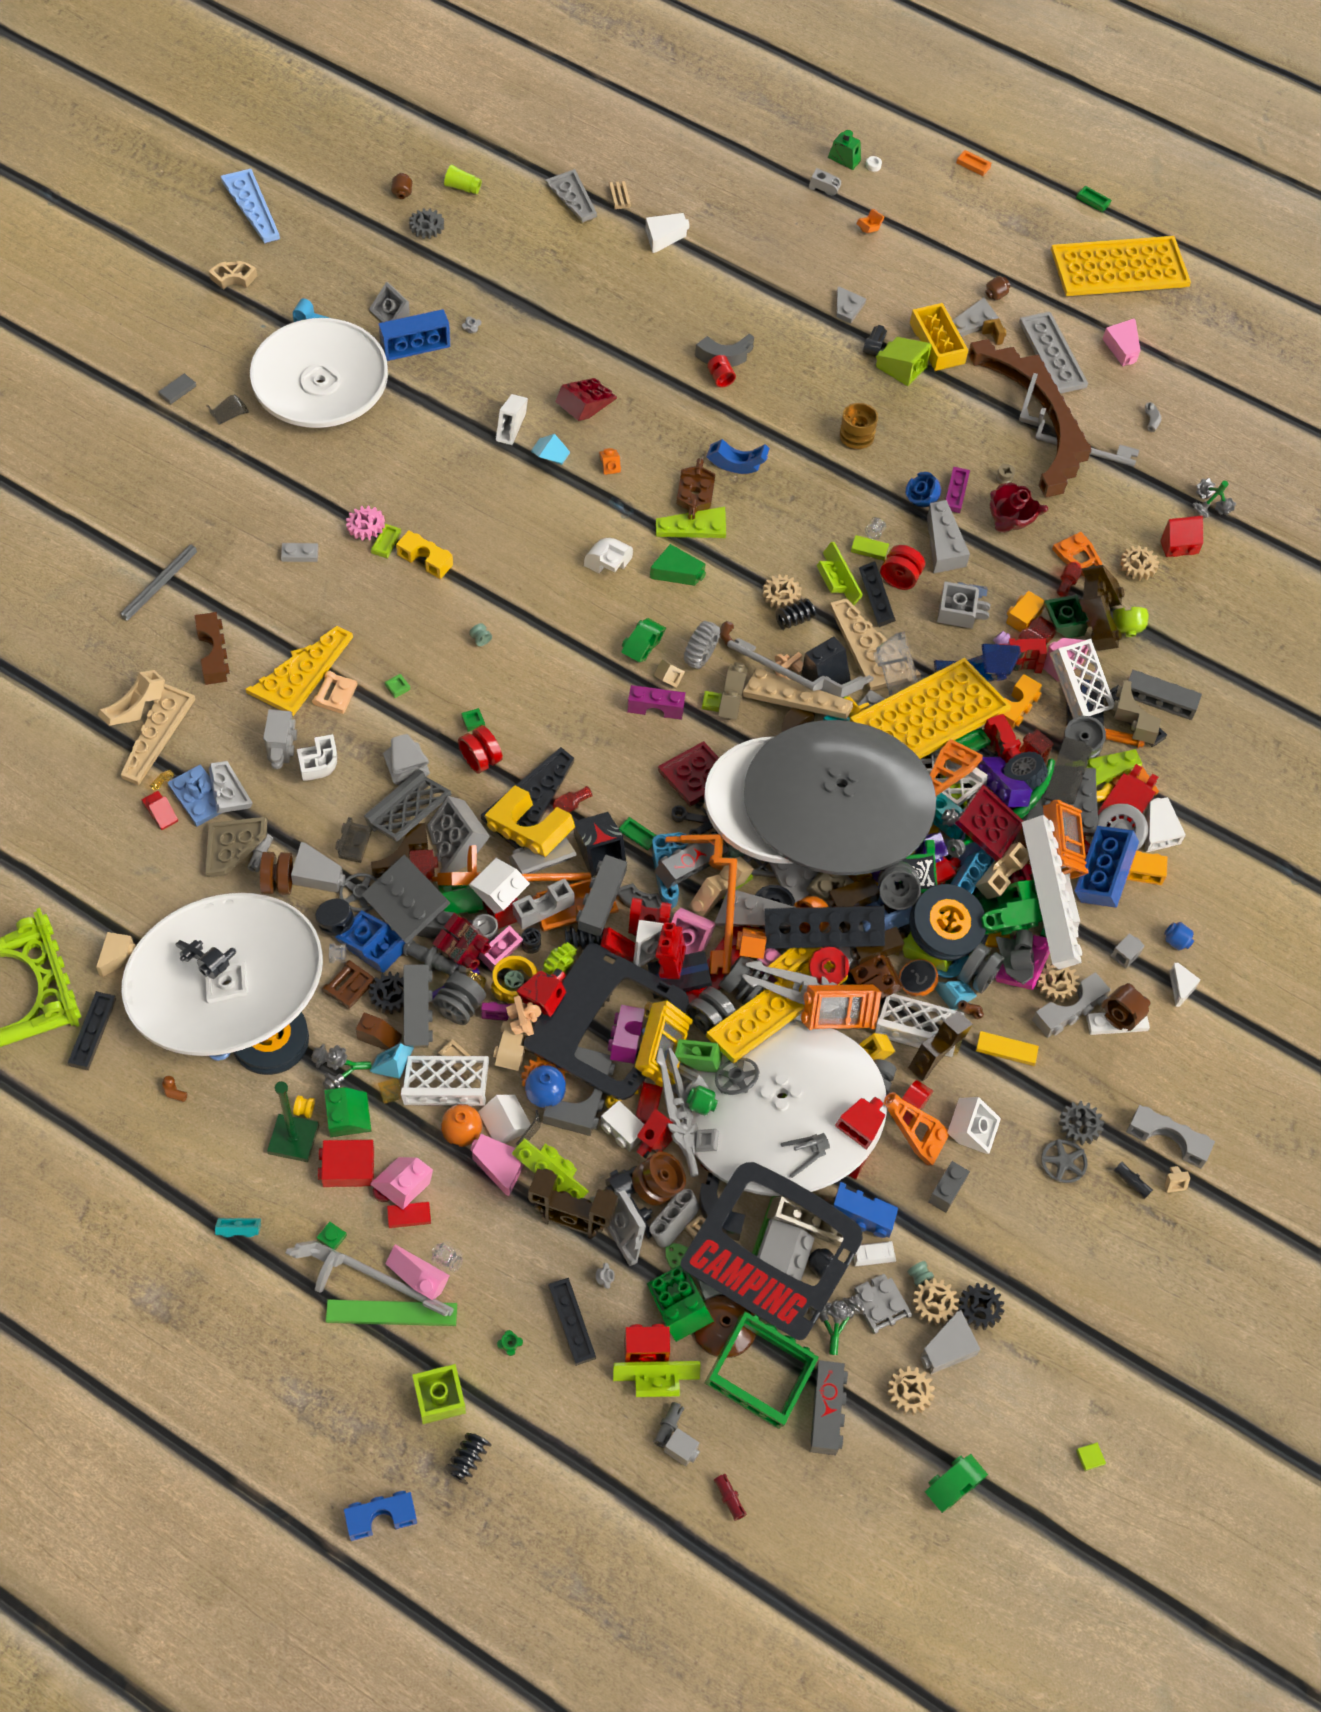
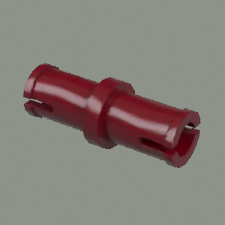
[714,1474,747,1521]

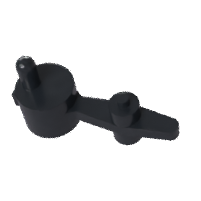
[175,940,236,979]
[605,1166,653,1239]

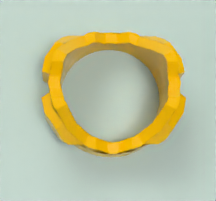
[491,956,538,1004]

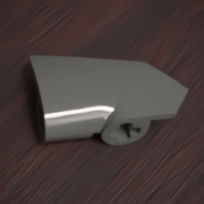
[996,930,1034,984]

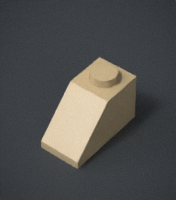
[96,932,136,977]

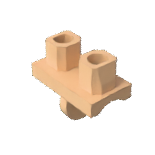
[775,652,803,680]
[506,996,541,1036]

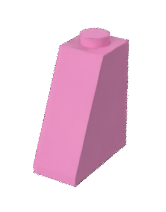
[1103,319,1140,366]
[471,1134,524,1196]

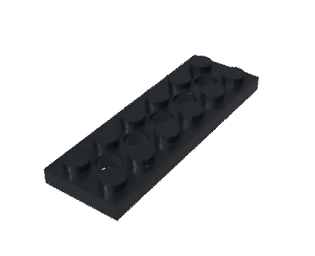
[765,905,885,949]

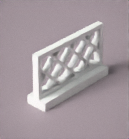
[1050,639,1114,719]
[920,746,988,806]
[875,994,964,1057]
[401,1056,489,1106]

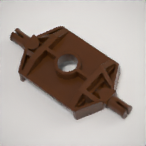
[676,458,715,520]

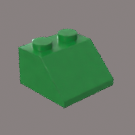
[438,885,483,915]
[324,1087,372,1138]

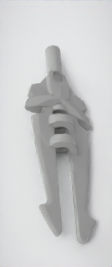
[742,961,861,1013]
[656,1048,699,1177]

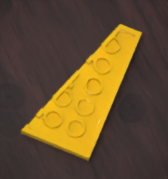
[245,626,353,716]

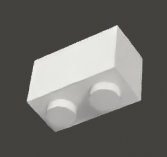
[601,1101,644,1152]

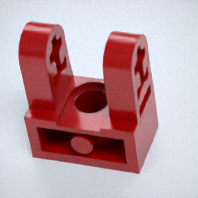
[628,898,672,936]

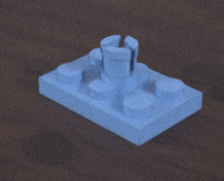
[167,764,221,827]

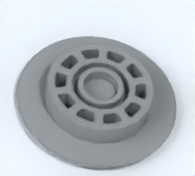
[1098,804,1148,851]

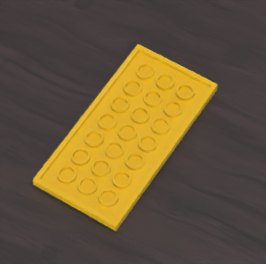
[1051,236,1191,296]
[850,658,1011,759]

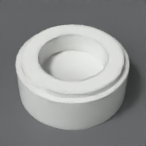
[866,156,882,172]

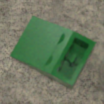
[647,1265,714,1342]

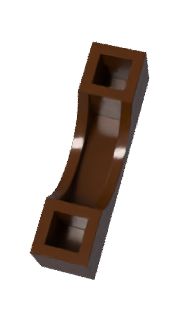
[194,612,230,685]

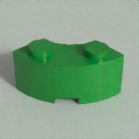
[621,618,666,662]
[925,1454,988,1513]

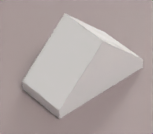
[1170,963,1200,1007]

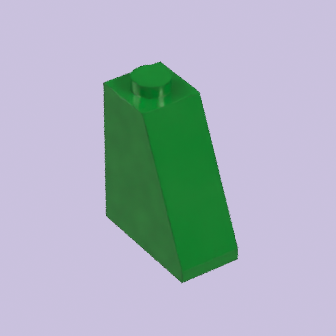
[650,544,706,586]

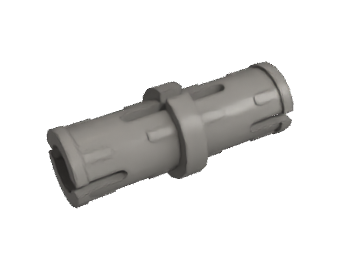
[247,834,273,872]

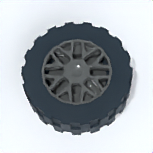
[1004,752,1048,790]

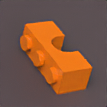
[736,927,766,959]

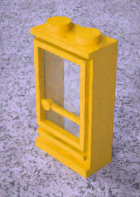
[635,1001,693,1087]

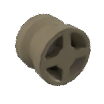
[996,464,1015,485]

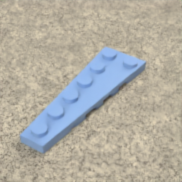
[221,169,280,243]

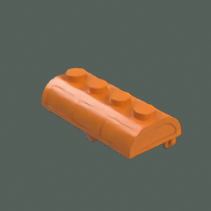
[532,879,619,932]

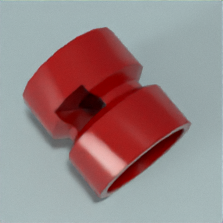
[707,355,736,387]

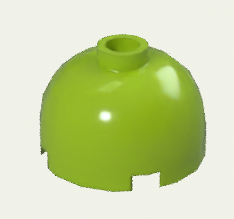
[1113,607,1149,637]

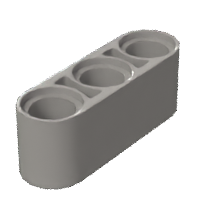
[650,1189,700,1247]

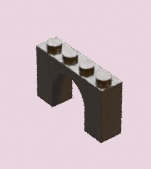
[827,876,904,966]

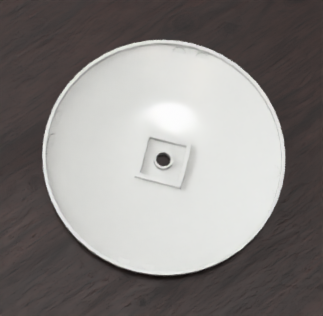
[122,893,323,1056]
[682,1020,887,1196]

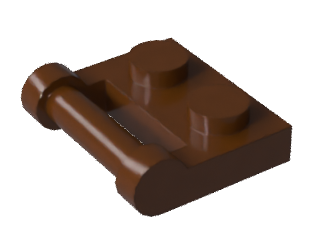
[322,960,374,1010]

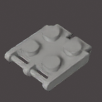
[854,1274,912,1334]

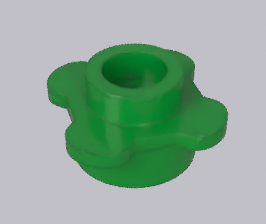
[497,1330,523,1356]

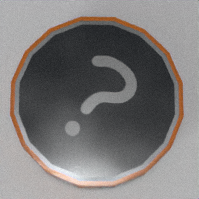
[899,959,938,997]

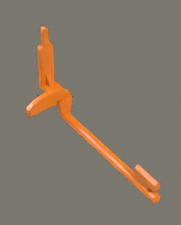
[665,834,737,975]
[432,845,591,885]

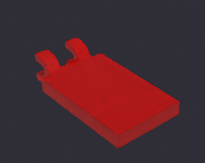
[1098,764,1159,828]

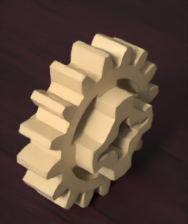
[1120,546,1159,581]
[763,574,802,609]
[1036,963,1080,1003]
[912,1278,959,1326]
[887,1366,935,1416]

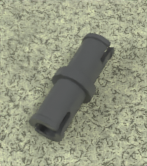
[653,1402,684,1448]

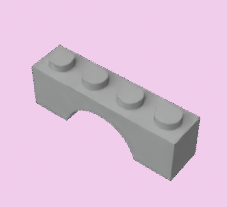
[1032,972,1111,1038]
[1126,1105,1215,1169]

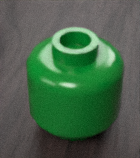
[686,1085,718,1116]

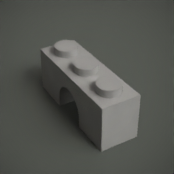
[512,878,574,929]

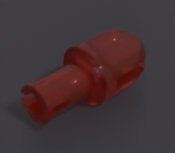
[1056,561,1082,597]
[553,786,593,813]

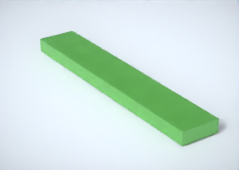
[326,1300,458,1326]

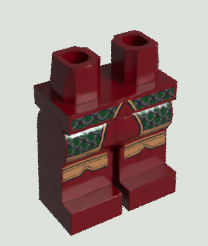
[432,913,491,970]

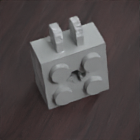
[937,582,991,629]
[263,710,297,770]

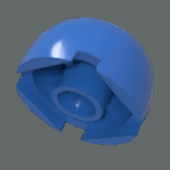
[905,471,941,508]
[525,1065,566,1108]

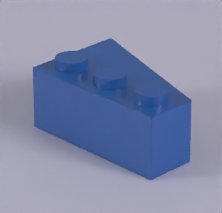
[833,1182,898,1238]

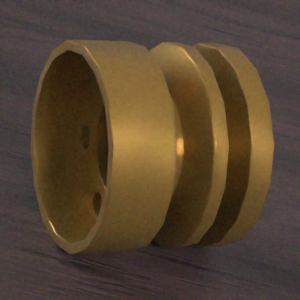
[839,403,878,449]

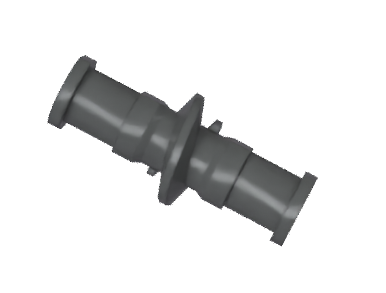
[403,940,462,976]

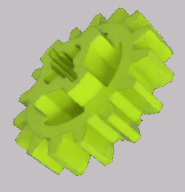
[541,942,577,975]

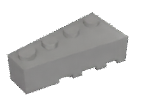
[927,500,970,573]

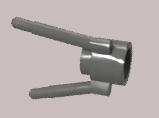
[780,1133,830,1178]

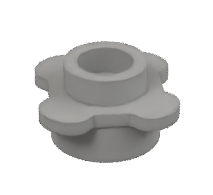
[462,317,481,333]
[596,1263,615,1289]

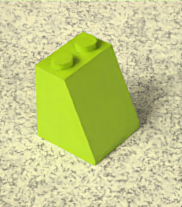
[876,337,932,386]

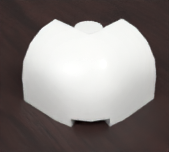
[584,538,633,573]
[297,734,337,781]

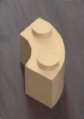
[209,261,257,289]
[493,1017,533,1071]

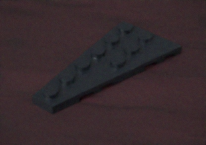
[481,747,574,849]

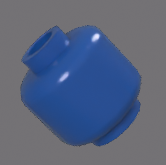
[1164,922,1194,951]

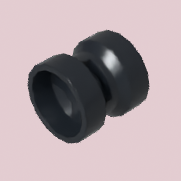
[521,927,541,954]

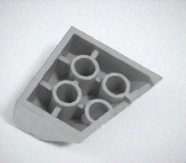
[428,796,490,873]

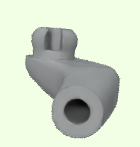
[1145,402,1162,432]

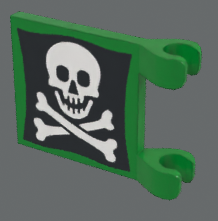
[898,840,937,893]

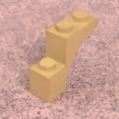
[98,670,165,726]
[688,856,754,918]

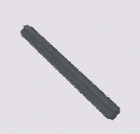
[120,544,197,621]

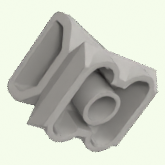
[383,734,430,785]

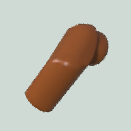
[162,1076,187,1102]

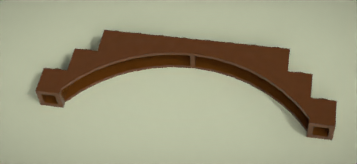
[968,339,1092,498]

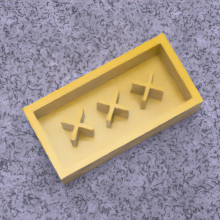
[910,303,968,371]

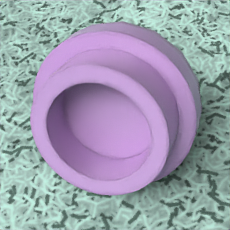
[993,631,1010,648]

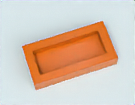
[956,150,992,176]

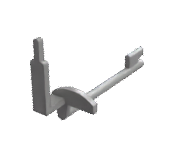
[1019,373,1139,467]
[727,638,874,698]
[285,1240,454,1316]

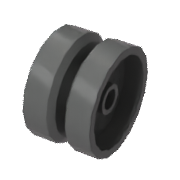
[1062,716,1106,762]
[958,943,1005,994]
[687,987,736,1034]

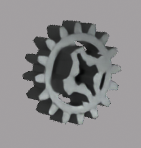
[409,208,444,239]

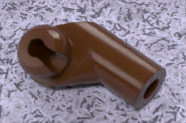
[720,621,734,647]
[958,1000,984,1019]

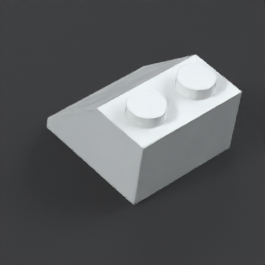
[469,858,530,914]
[947,1097,1001,1154]

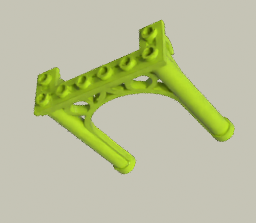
[0,908,82,1047]

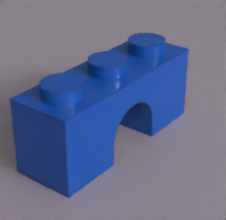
[344,1491,417,1541]

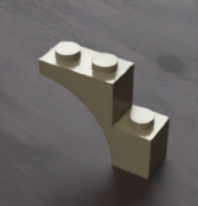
[718,662,748,720]
[1112,680,1161,744]

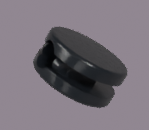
[315,898,354,936]

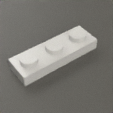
[1086,1013,1150,1035]

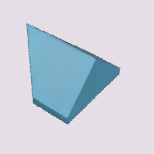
[531,434,570,465]
[934,981,977,1010]
[370,1043,414,1079]

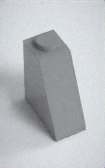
[291,842,345,893]
[921,1311,980,1374]

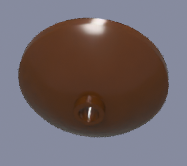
[694,1295,756,1358]

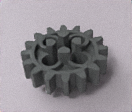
[1058,1101,1104,1145]

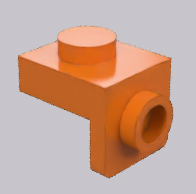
[856,209,884,233]
[599,448,621,474]

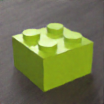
[412,1364,466,1424]

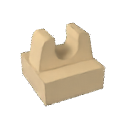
[1165,1166,1190,1193]

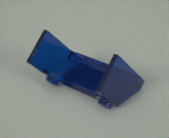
[934,644,1021,682]

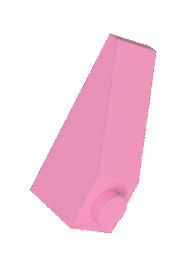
[386,1244,450,1300]

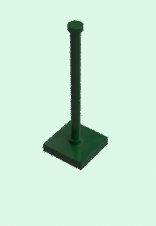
[267,1081,319,1162]

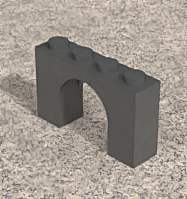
[543,1047,616,1136]

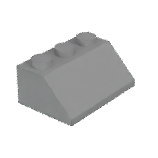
[509,837,576,874]
[757,1219,815,1281]

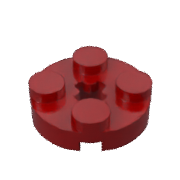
[808,946,849,985]

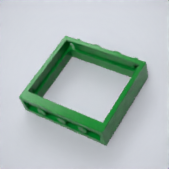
[704,1312,819,1429]

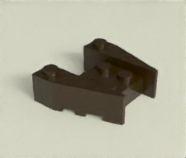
[1080,565,1125,651]
[528,1168,618,1239]

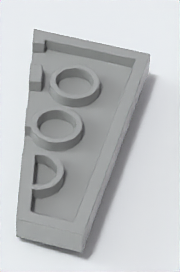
[546,169,597,222]

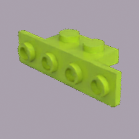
[816,542,863,606]
[512,1138,589,1199]
[613,1361,701,1397]

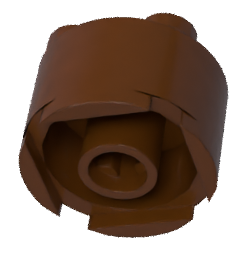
[1102,983,1151,1031]

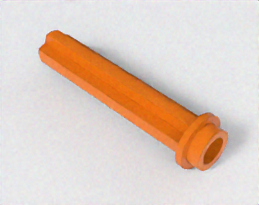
[1104,728,1145,748]

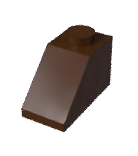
[356,1012,402,1050]

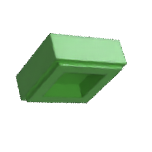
[385,674,410,698]

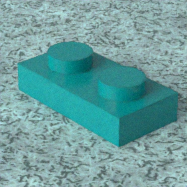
[215,1218,261,1237]

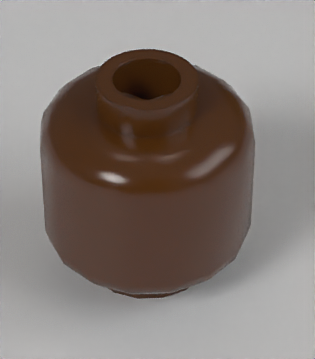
[391,173,413,199]
[985,276,1010,301]

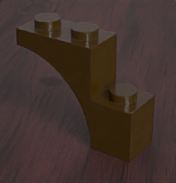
[371,823,428,878]
[908,1011,973,1081]

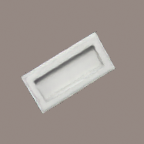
[853,1241,896,1267]

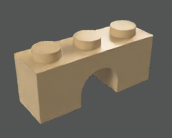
[975,842,1030,899]

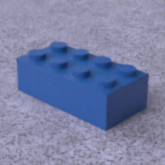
[378,309,450,361]
[1075,826,1139,908]

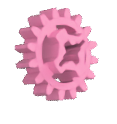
[346,506,385,541]

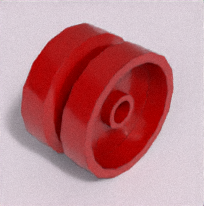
[880,545,925,590]
[458,725,503,774]

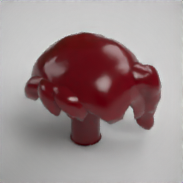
[989,482,1048,533]

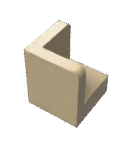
[654,659,685,688]

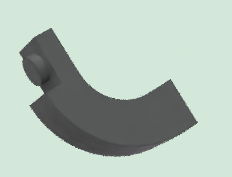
[695,333,754,367]

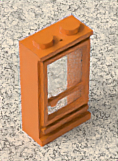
[1043,800,1088,879]
[801,985,881,1030]

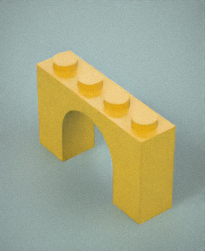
[485,785,575,857]

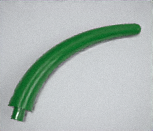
[1012,758,1055,819]

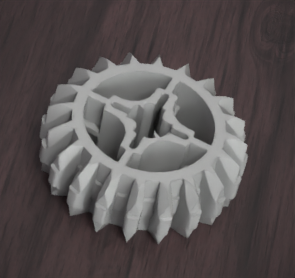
[684,621,720,669]

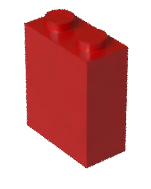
[318,1139,375,1187]

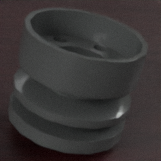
[878,861,921,910]
[718,956,770,1005]
[432,972,486,1025]

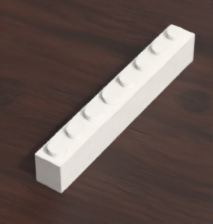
[1022,815,1082,970]

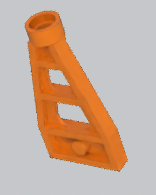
[1052,532,1103,577]
[930,739,983,797]
[883,1092,949,1165]

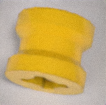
[293,1095,315,1118]

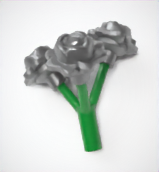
[1192,478,1236,518]
[312,1044,372,1090]
[808,1296,865,1355]

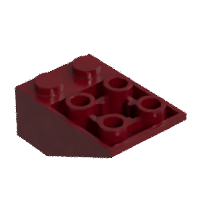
[555,378,617,421]

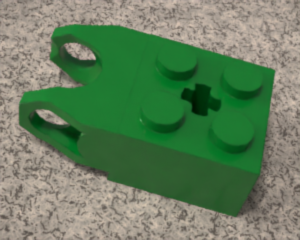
[980,898,1043,936]

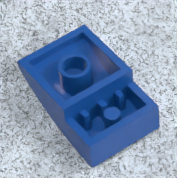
[335,910,406,973]

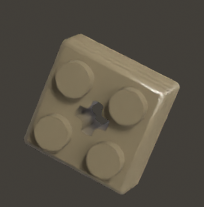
[806,872,855,902]

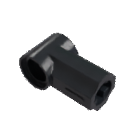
[863,325,887,356]

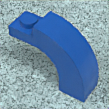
[706,439,770,474]

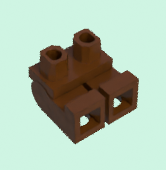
[850,955,904,999]

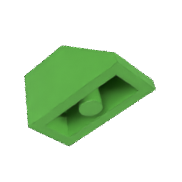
[675,1039,723,1073]

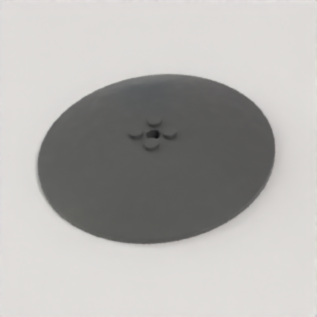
[744,720,936,875]

